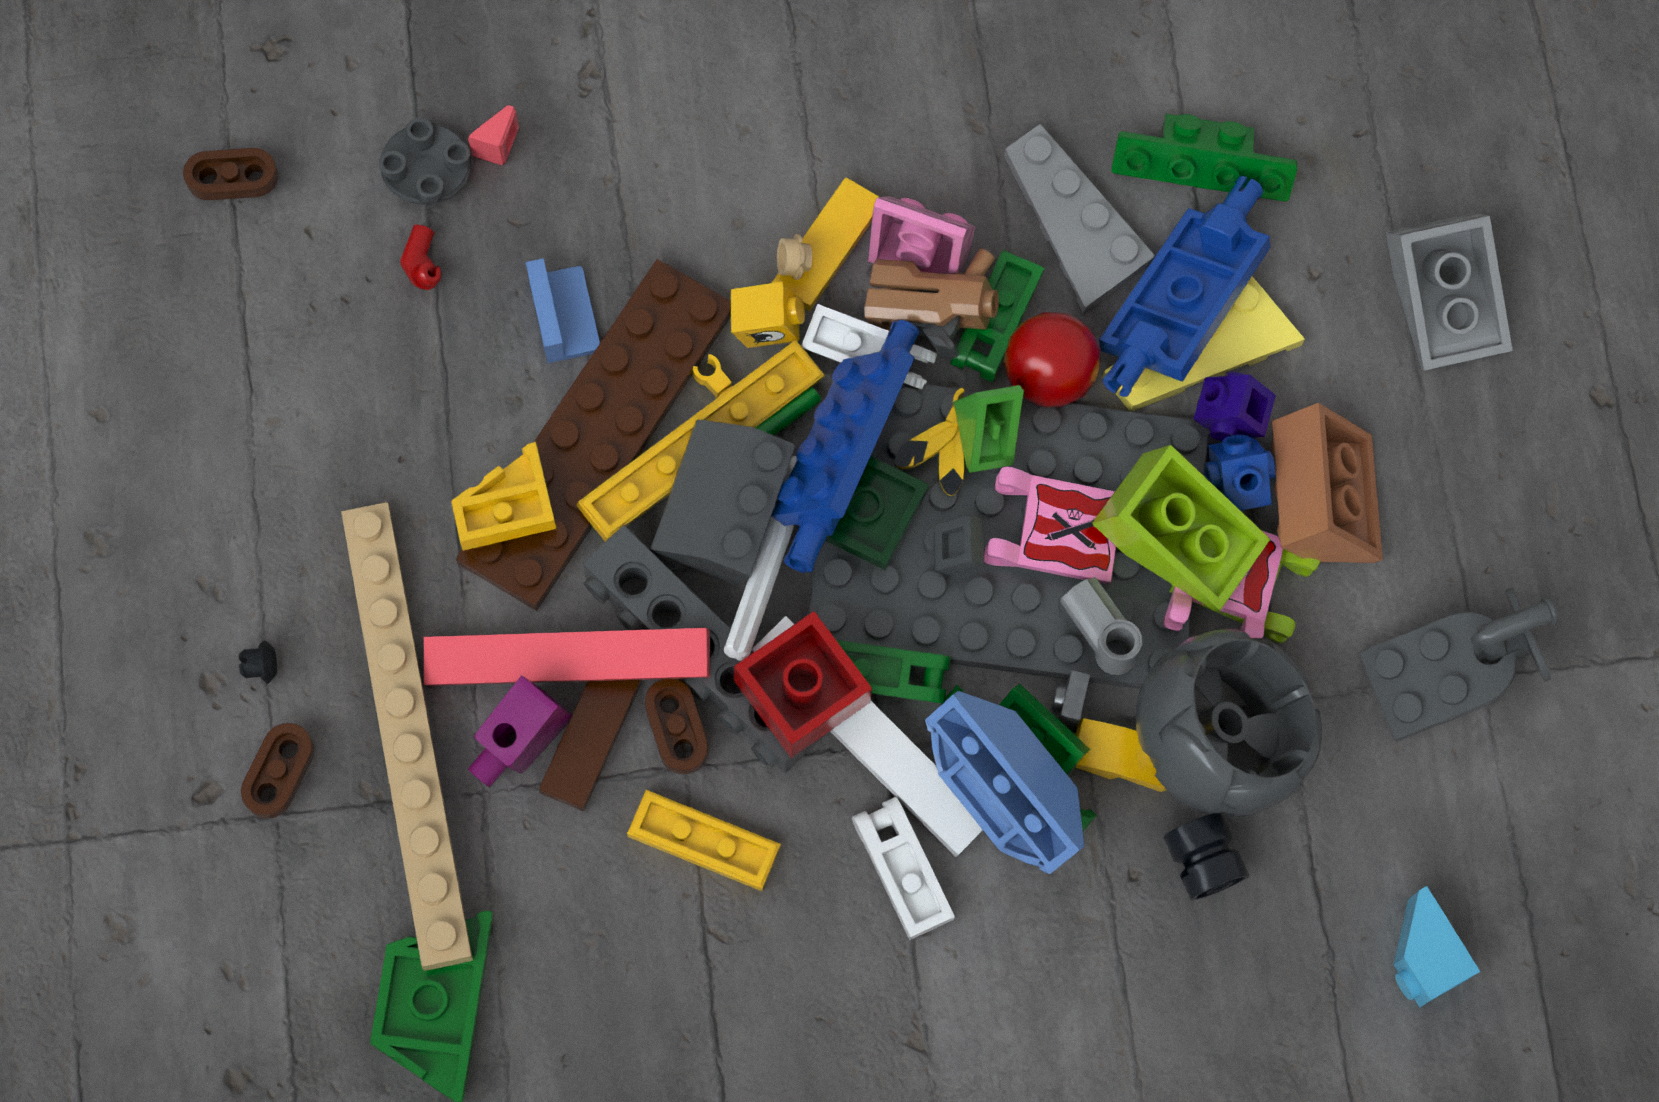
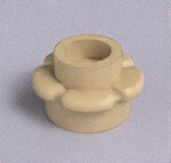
[777,234,812,280]

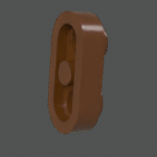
[183,148,278,200]
[645,679,708,774]
[241,723,314,818]

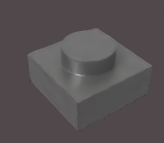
[1051,670,1090,731]

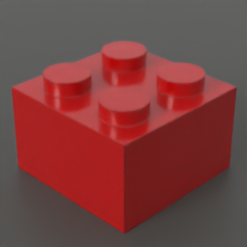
[734,611,872,758]

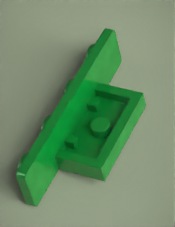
[1111,113,1298,202]

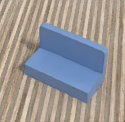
[526,258,600,363]

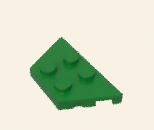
[370,911,494,1102]

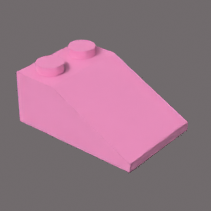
[868,196,975,274]

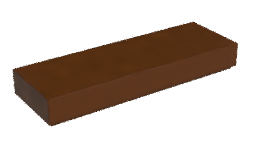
[538,680,642,811]

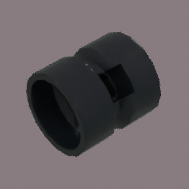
[1163,813,1249,901]

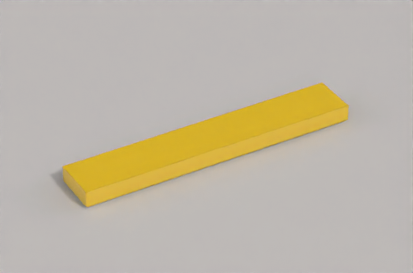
[576,340,825,542]

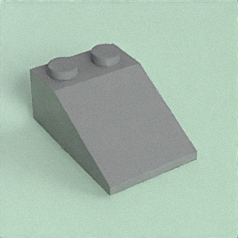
[1386,213,1513,371]

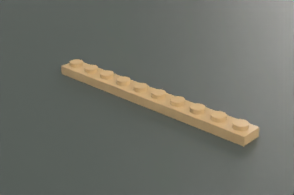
[341,502,473,971]

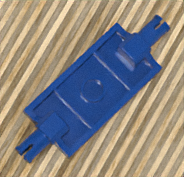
[1099,176,1271,397]
[771,320,920,573]

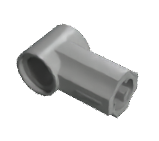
[1060,577,1142,675]

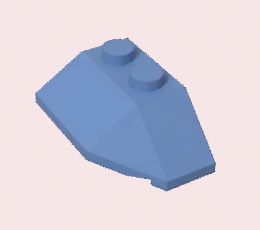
[925,691,1084,874]

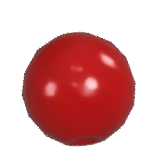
[1004,312,1101,407]

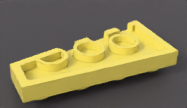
[1102,276,1305,412]

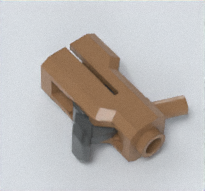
[865,249,999,359]

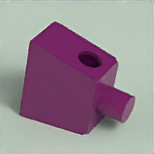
[468,675,572,788]

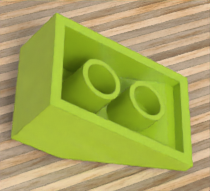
[1092,445,1270,612]

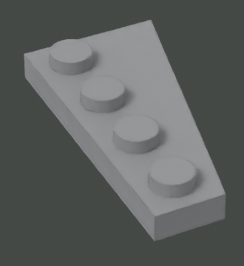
[1004,124,1155,314]

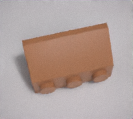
[1271,403,1383,563]

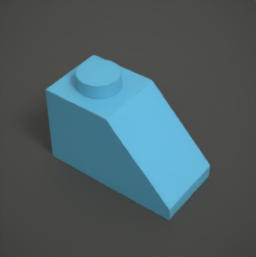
[1393,886,1480,1008]

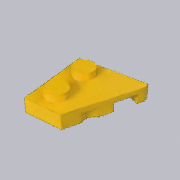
[451,442,556,551]

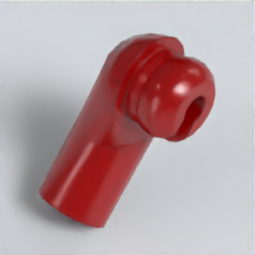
[400,224,442,290]

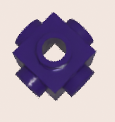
[1194,372,1276,442]

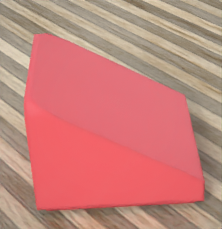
[468,105,519,166]

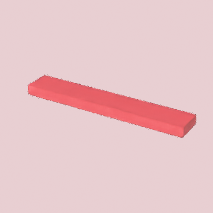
[424,628,710,686]

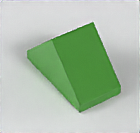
[954,385,1024,473]

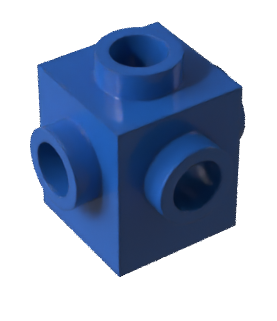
[1204,435,1276,511]

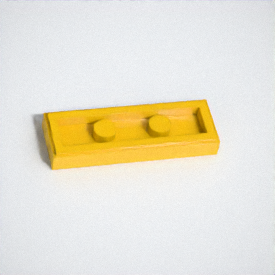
[772,177,879,312]
[627,790,781,891]

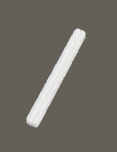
[724,455,797,661]

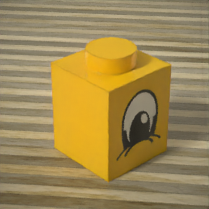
[731,282,805,348]

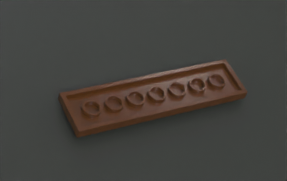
[456,259,731,611]

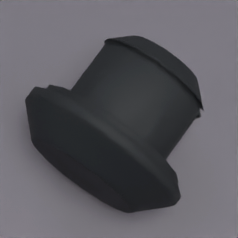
[239,641,277,683]

